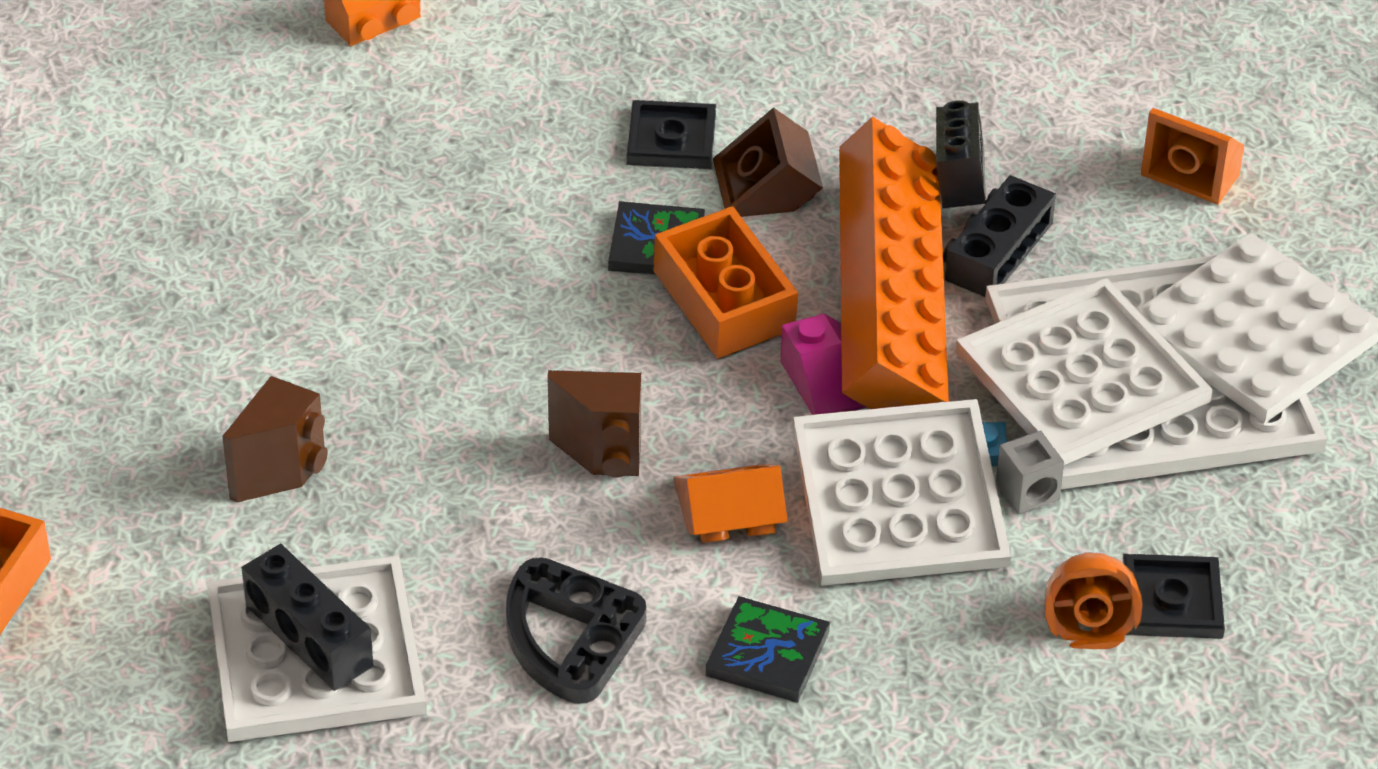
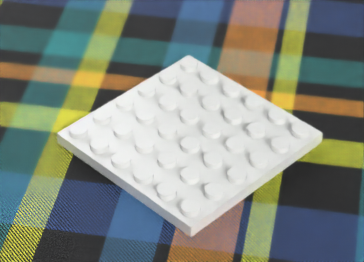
[985,255,1327,489]

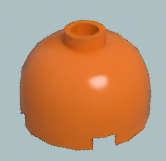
[1044,552,1142,650]

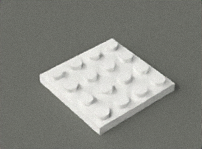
[1137,232,1378,423]
[955,278,1213,465]
[792,399,1011,586]
[207,555,427,742]

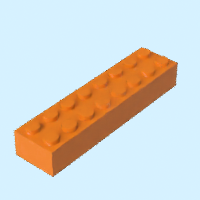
[839,116,949,409]

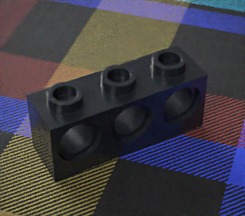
[936,100,986,209]
[943,175,1056,297]
[241,543,374,691]

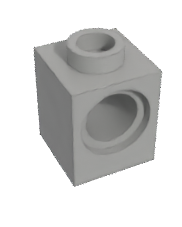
[996,431,1064,514]

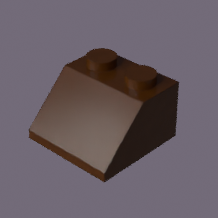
[713,107,823,217]
[547,370,642,478]
[222,376,328,502]

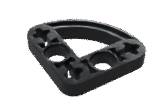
[506,557,647,704]

